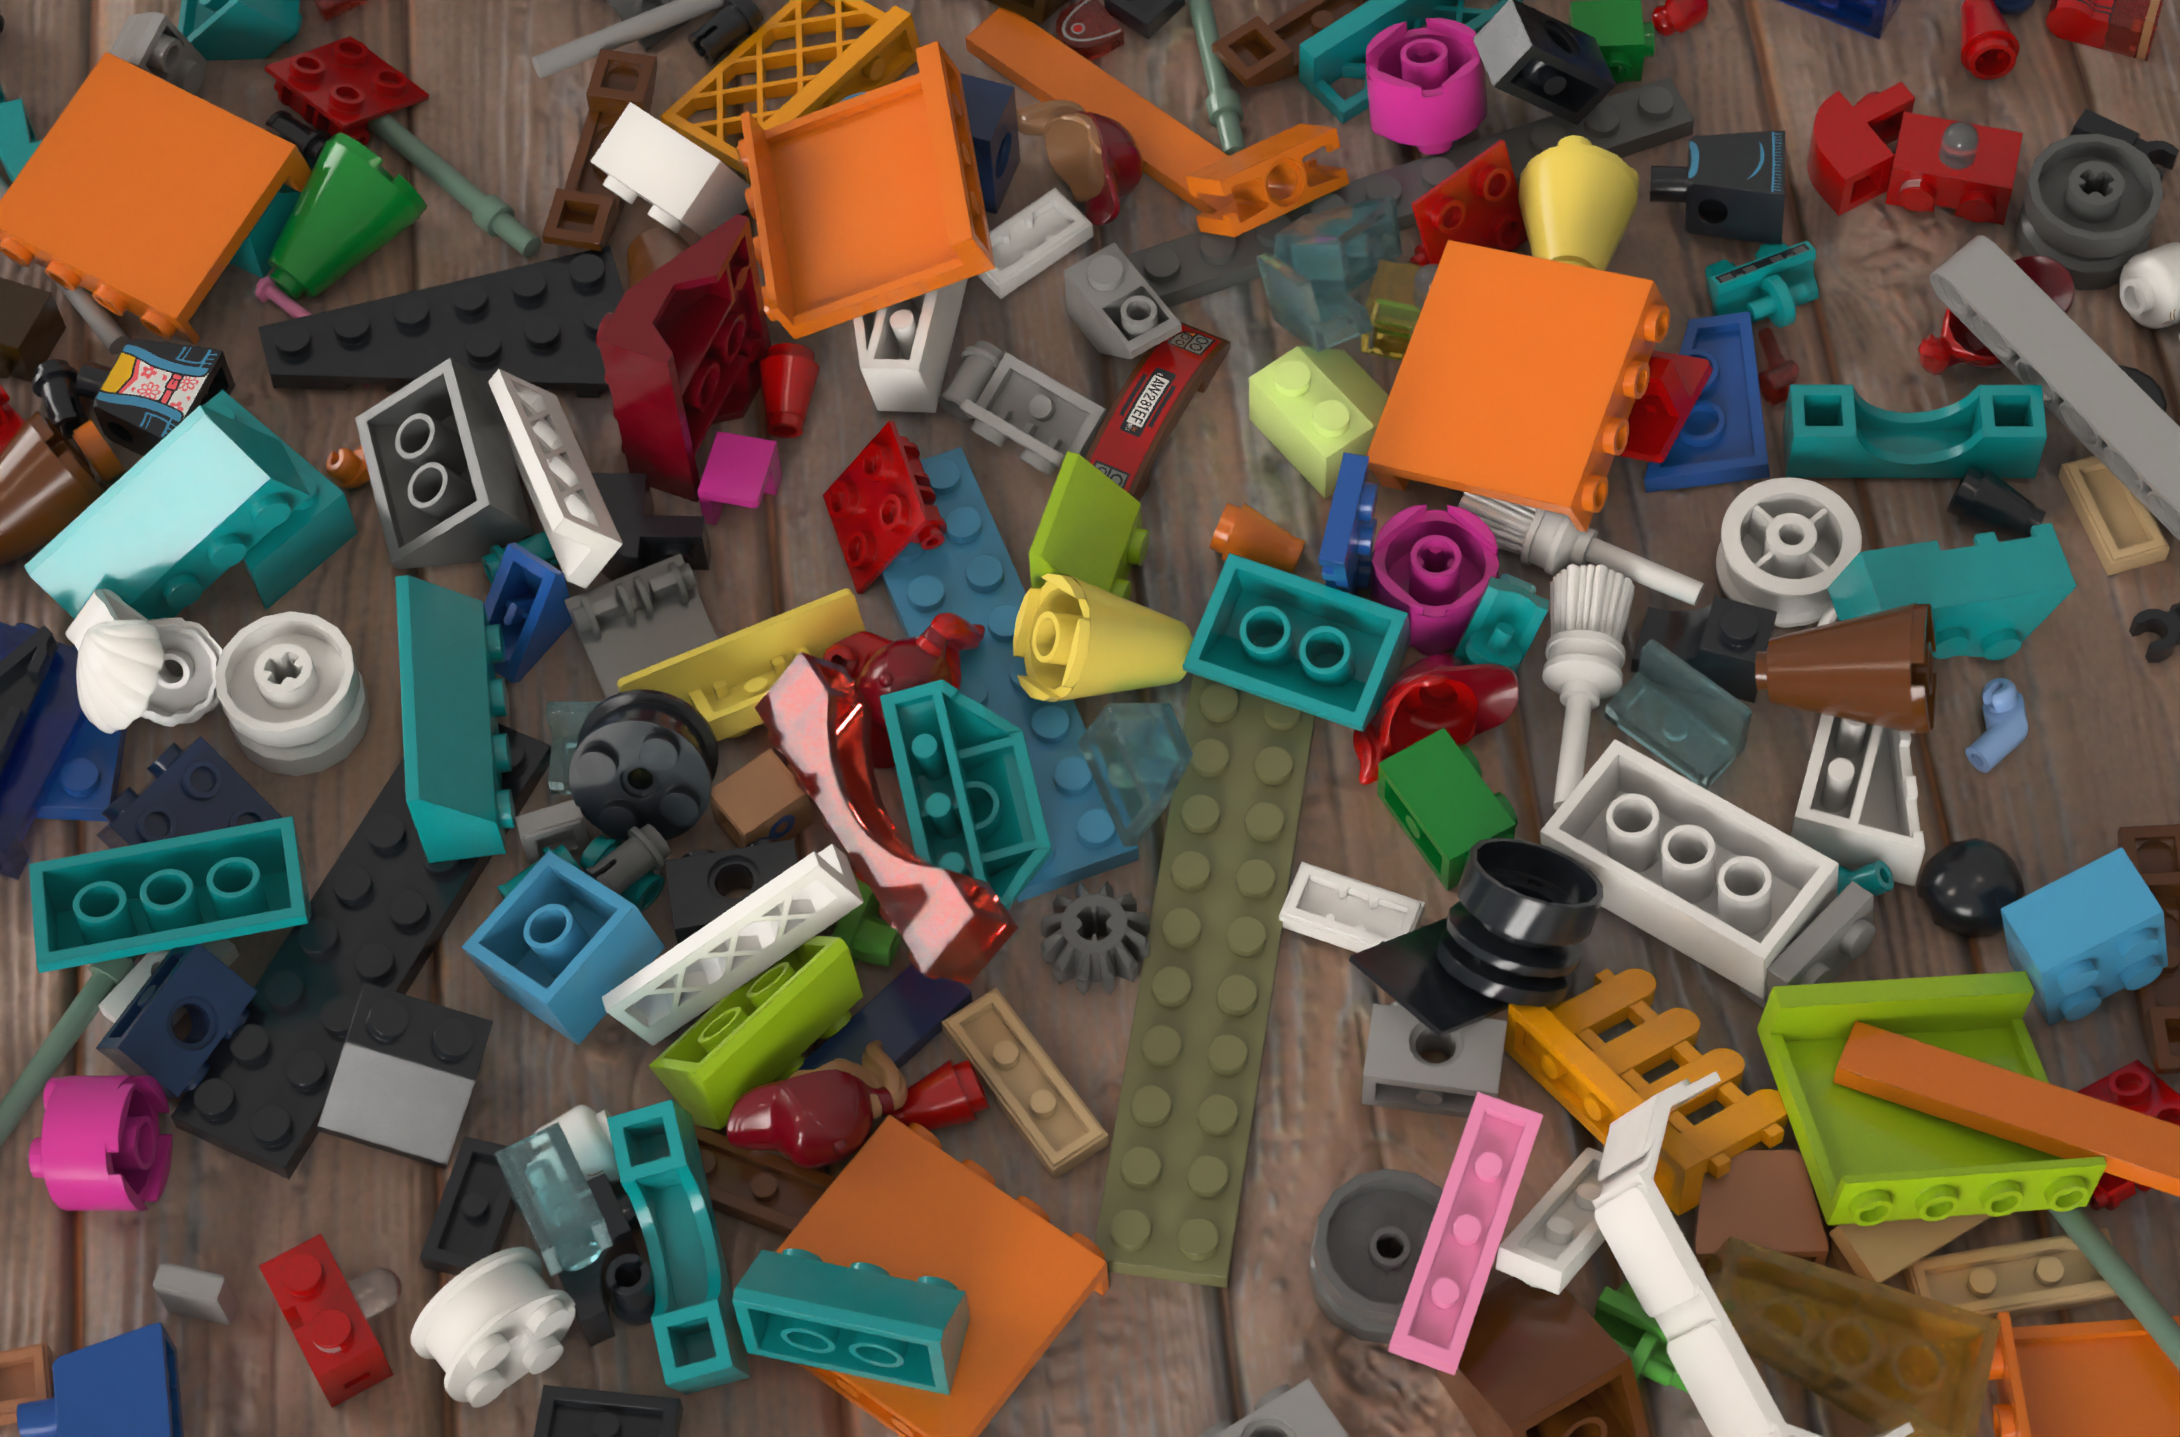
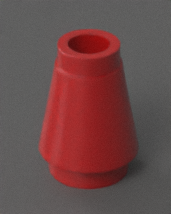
[1960,0,2020,80]
[759,343,820,438]
[890,1059,990,1131]

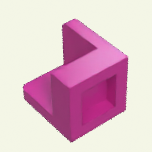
[697,431,782,525]

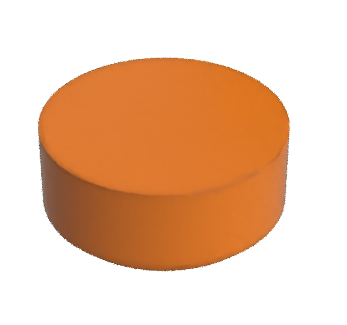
[72,420,126,482]

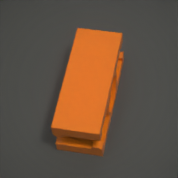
[1185,123,1350,237]

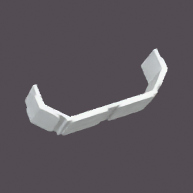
[1592,1071,1914,1437]

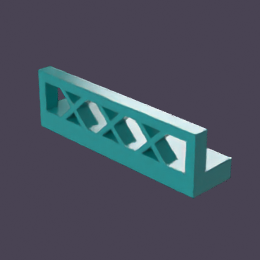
[1299,0,1523,124]

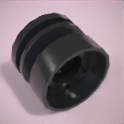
[1437,837,1604,1007]

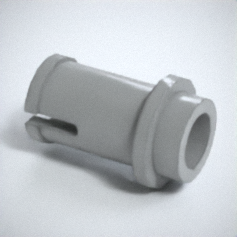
[938,341,1004,421]

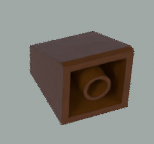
[1435,1277,1650,1437]

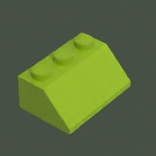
[649,936,864,1130]

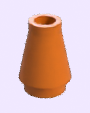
[1209,503,1306,574]

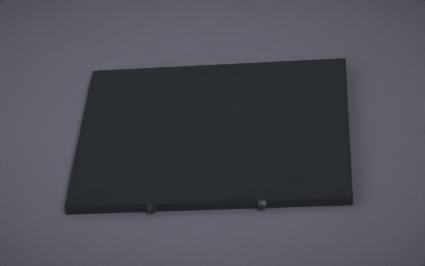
[1349,918,1509,1038]

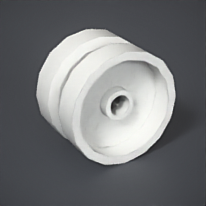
[215,611,371,776]

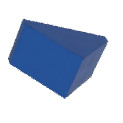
[484,542,573,683]

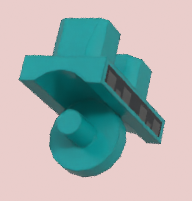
[1705,240,1819,328]
[1452,574,1550,674]

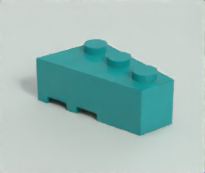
[1827,523,2077,660]

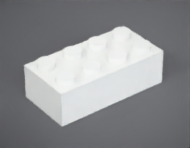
[1540,739,1839,1000]

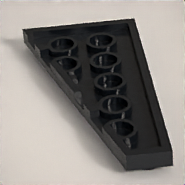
[258,246,624,398]

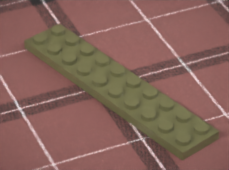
[1095,675,1316,1288]

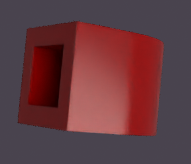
[1807,82,1915,216]

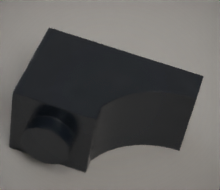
[1631,596,1777,703]
[529,1173,641,1347]

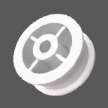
[1716,478,1862,628]
[411,1247,576,1408]

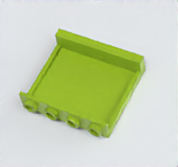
[1757,971,2107,1226]

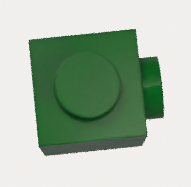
[1568,0,1655,84]

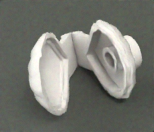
[65,589,222,734]

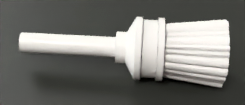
[1459,492,1705,607]
[1542,564,1635,811]

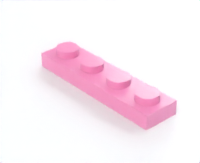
[1388,1092,1543,1376]

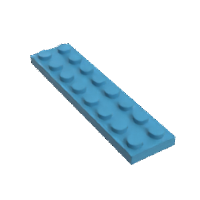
[880,447,1139,903]

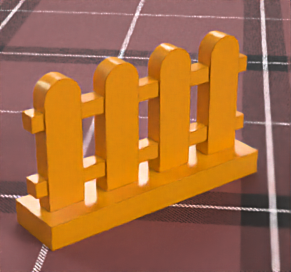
[1504,968,1788,1216]

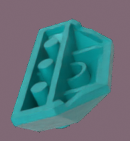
[880,679,1053,937]

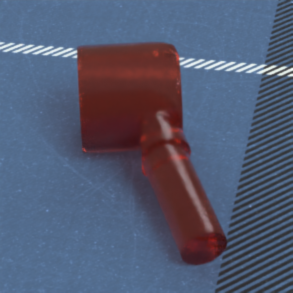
[1758,328,1799,406]

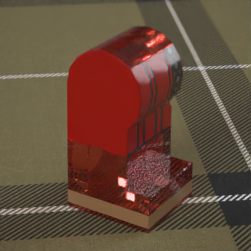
[2046,0,2164,61]

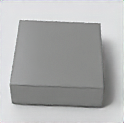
[515,800,590,866]
[152,1263,239,1326]

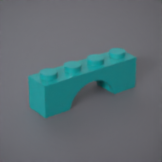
[1782,384,2047,478]
[607,1100,751,1395]

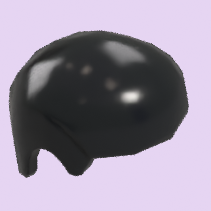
[1917,838,2025,938]

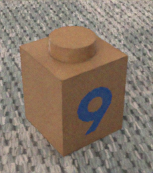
[710,748,814,848]

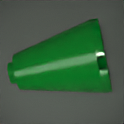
[267,132,427,300]

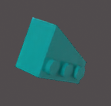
[203,390,358,610]

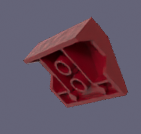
[596,214,771,503]

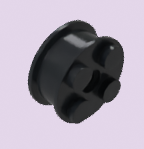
[568,690,719,841]

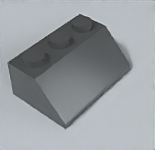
[355,358,534,569]

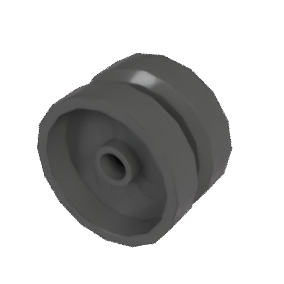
[2015,134,2164,290]
[1308,1169,1443,1344]

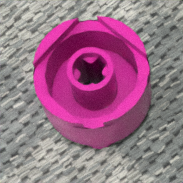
[1365,18,1487,155]
[1370,504,1499,656]
[29,1075,172,1211]

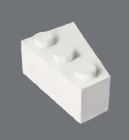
[853,278,968,413]
[1790,714,1925,887]

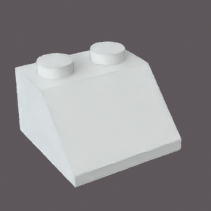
[590,102,751,237]

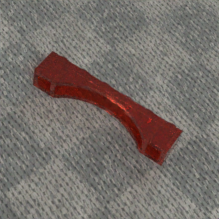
[755,651,1018,985]

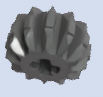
[1040,881,1150,996]

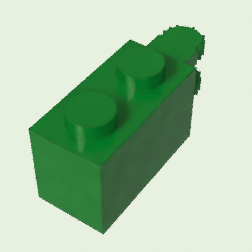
[1377,728,1518,891]

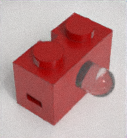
[1885,112,2023,225]
[259,1233,402,1408]

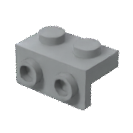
[959,352,1108,477]
[1739,881,1876,1009]

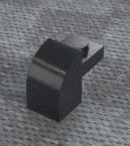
[591,473,711,581]

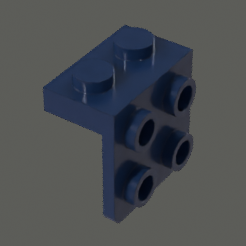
[97,736,283,849]

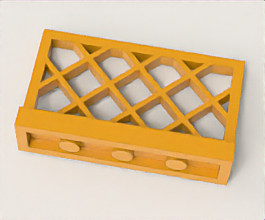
[660,0,920,186]

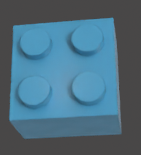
[2001,847,2168,1026]
[461,850,665,1045]

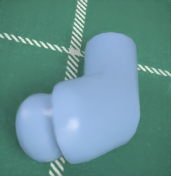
[1965,678,2028,773]

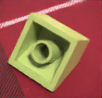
[1249,346,1389,499]

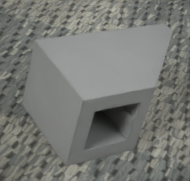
[109,11,208,95]
[1064,242,1182,360]

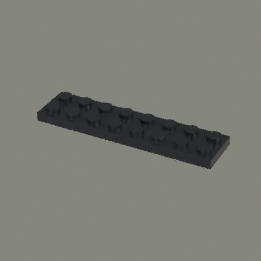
[171,723,554,1179]

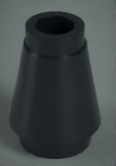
[1946,467,2046,540]

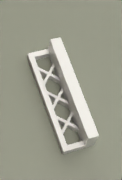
[488,369,623,589]
[602,844,864,1046]

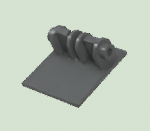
[564,553,718,699]

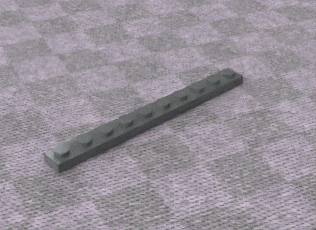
[1125,77,1695,308]

